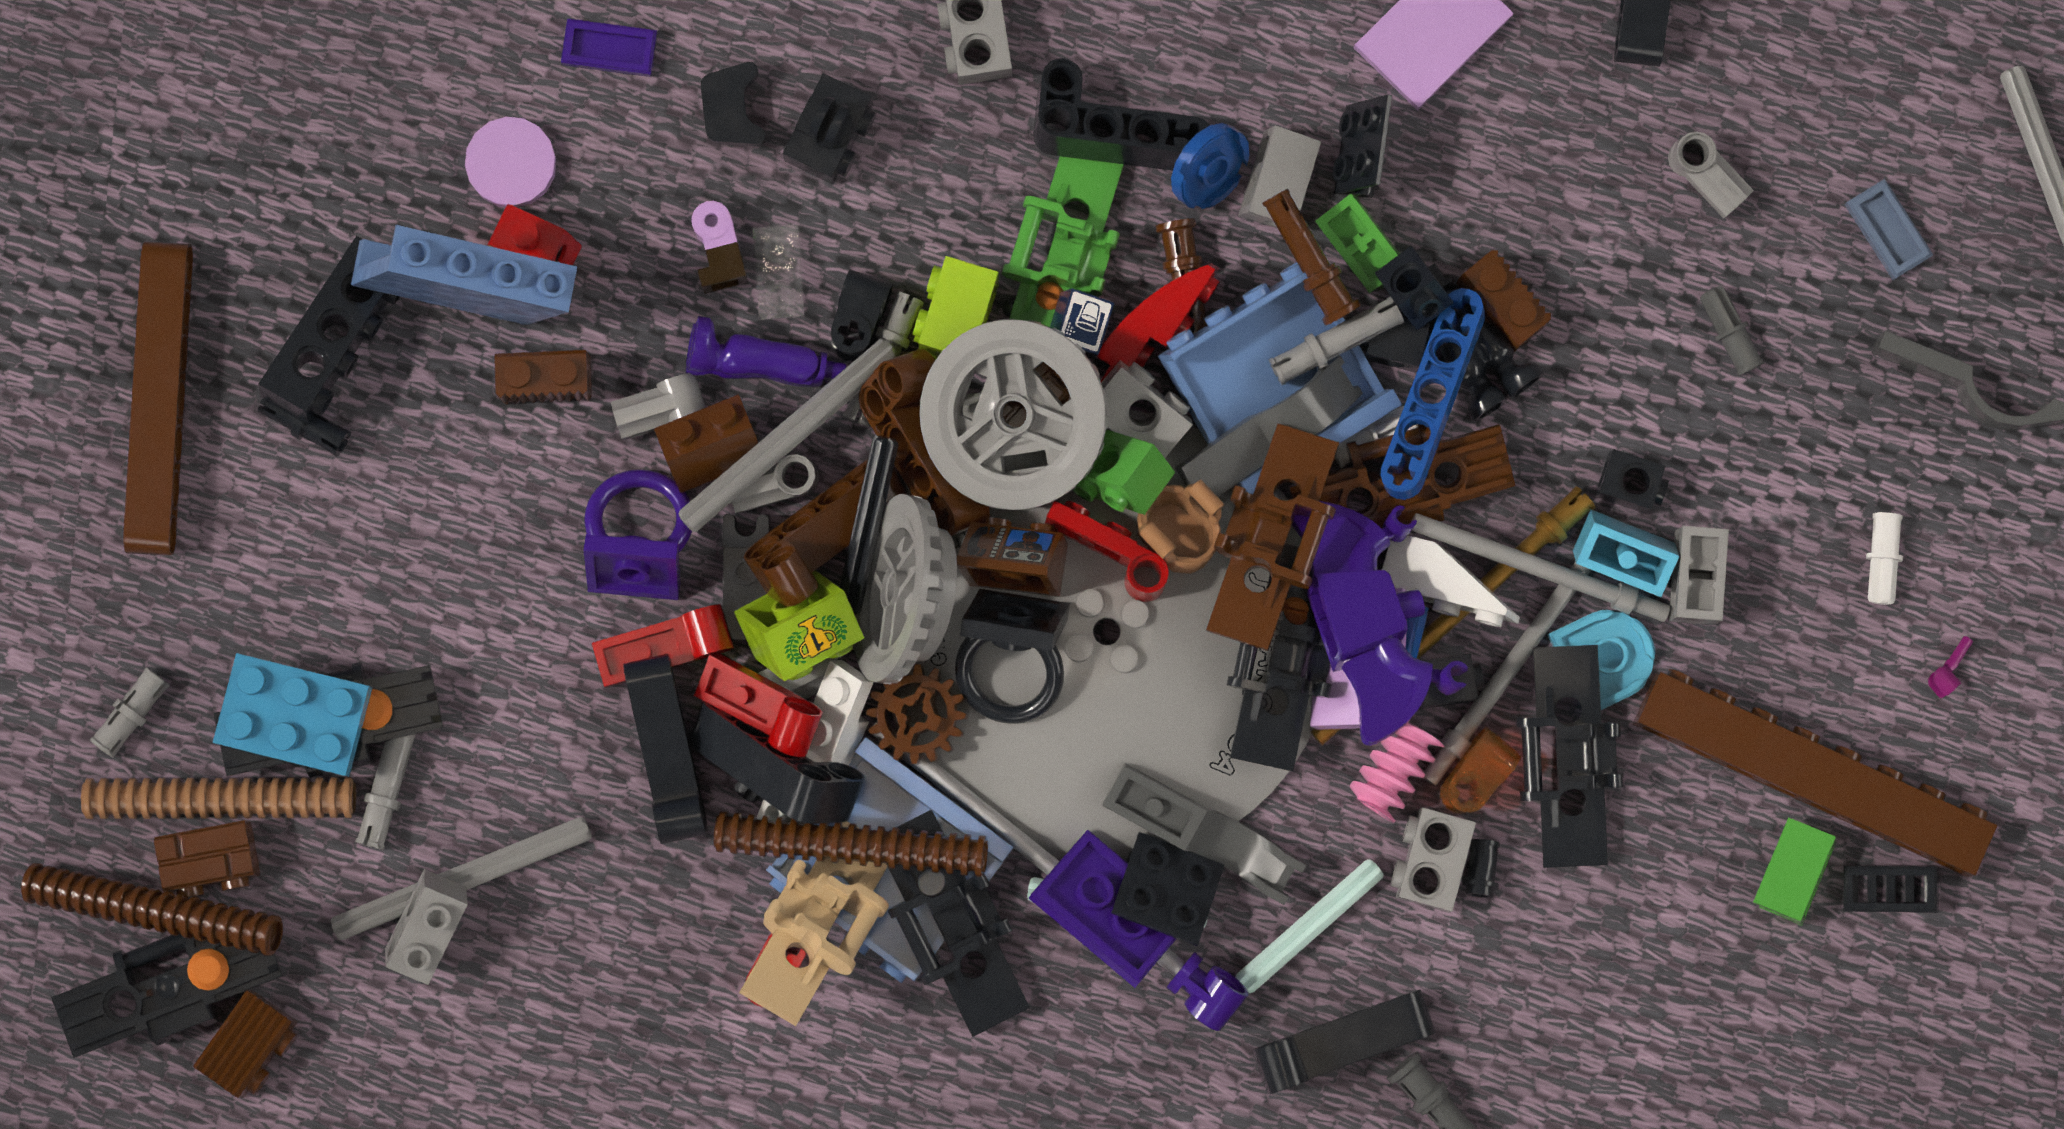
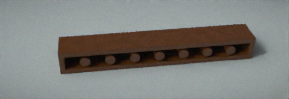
[1632,669,1998,877]

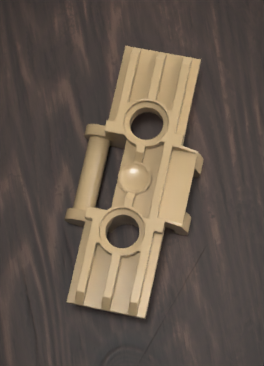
[739,822,889,1026]

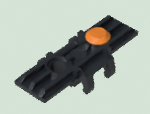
[213,662,444,778]
[51,933,283,1058]

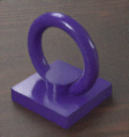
[584,469,692,600]

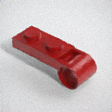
[1045,501,1169,602]
[592,604,734,688]
[694,652,823,757]

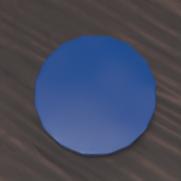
[1171,123,1249,209]

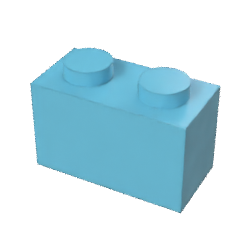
[1573,510,1679,597]

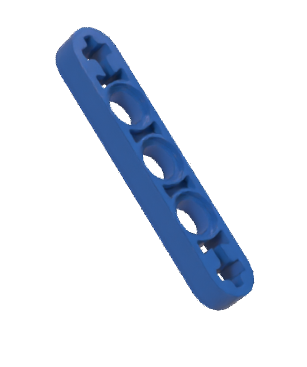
[1380,288,1485,500]

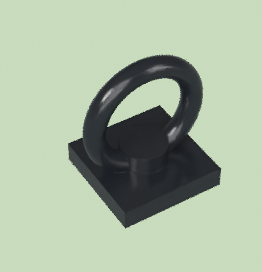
[955,589,1070,724]

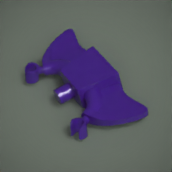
[1292,501,1468,746]

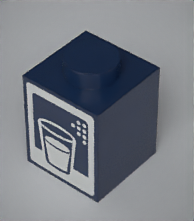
[1050,288,1114,358]

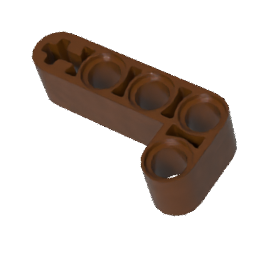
[859,349,990,536]
[743,459,907,607]

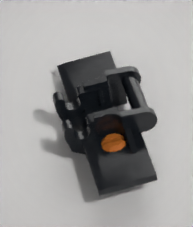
[1226,544,1332,772]

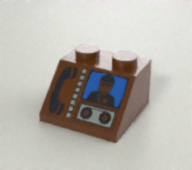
[957,517,1068,597]

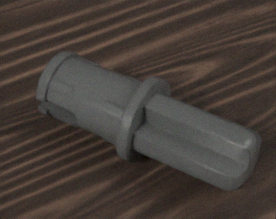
[1700,286,1764,376]

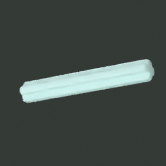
[1235,859,1384,993]

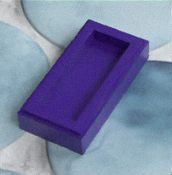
[561,19,658,77]

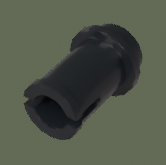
[1462,839,1500,898]

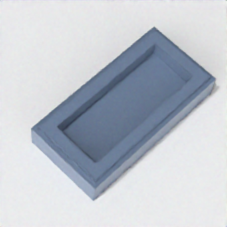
[1844,179,1933,280]

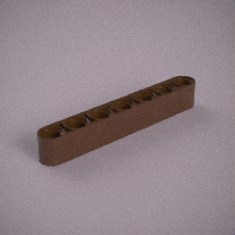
[123,242,193,555]

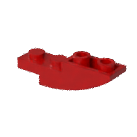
[1097,263,1220,382]

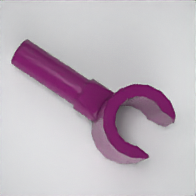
[1928,636,1973,699]

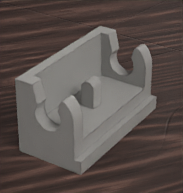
[1238,125,1321,228]

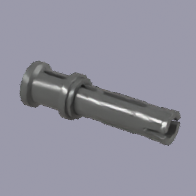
[1386,1051,1477,1129]

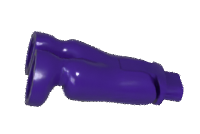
[686,316,846,387]

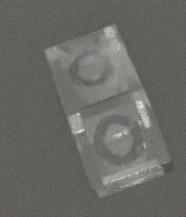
[753,224,805,320]

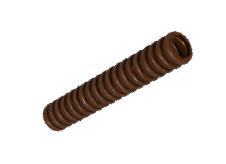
[713,811,988,877]
[21,863,283,956]

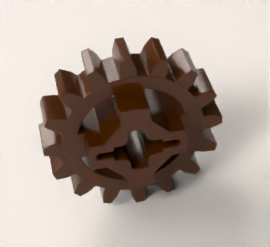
[866,664,968,765]

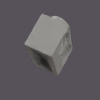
[937,0,1012,85]
[1669,526,1729,625]
[1390,808,1476,913]
[385,869,468,985]

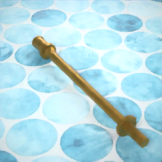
[1310,486,1595,746]

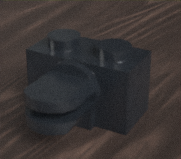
[782,73,877,185]

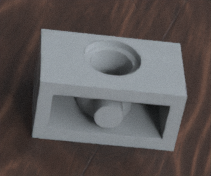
[1101,360,1193,458]

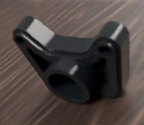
[700,62,766,147]

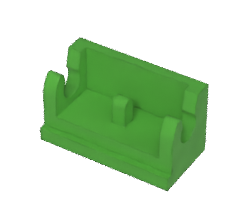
[1315,193,1400,294]
[1753,817,1837,926]

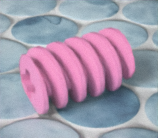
[1349,722,1444,823]

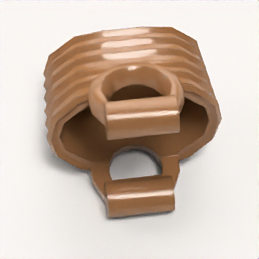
[1137,479,1225,574]

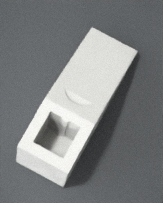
[1382,536,1520,627]

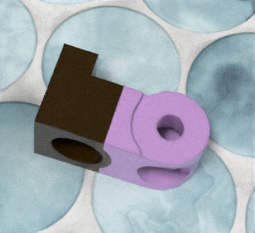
[692,201,748,294]

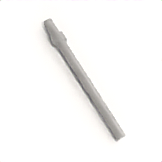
[1411,513,1670,622]
[1424,561,1591,786]

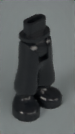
[1429,264,1544,422]

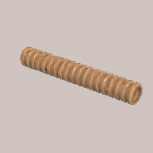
[81,777,356,819]

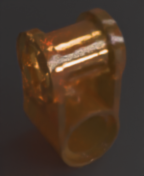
[1440,726,1523,814]

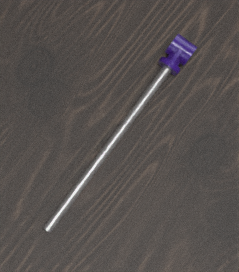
[869,721,1249,1031]

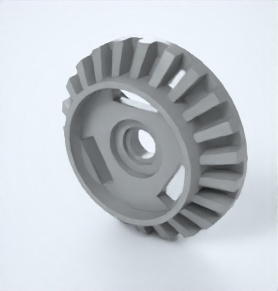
[920,319,1109,510]
[854,494,957,685]

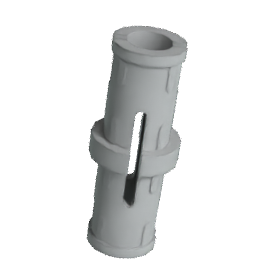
[90,667,170,758]

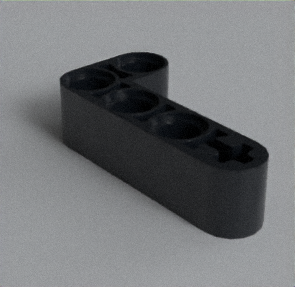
[1614,0,1671,67]
[1033,58,1210,171]
[623,654,708,844]
[688,701,865,824]
[1252,989,1436,1094]

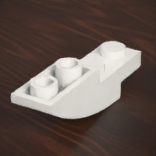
[756,660,874,824]

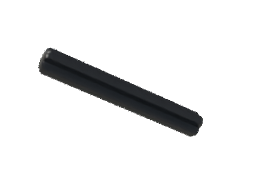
[839,435,899,614]

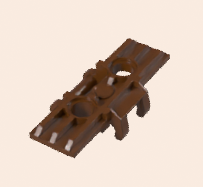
[1206,424,1339,651]
[1289,424,1516,529]

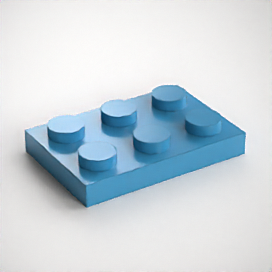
[213,653,373,777]

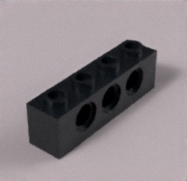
[258,236,400,425]

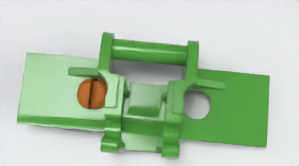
[1001,156,1124,327]

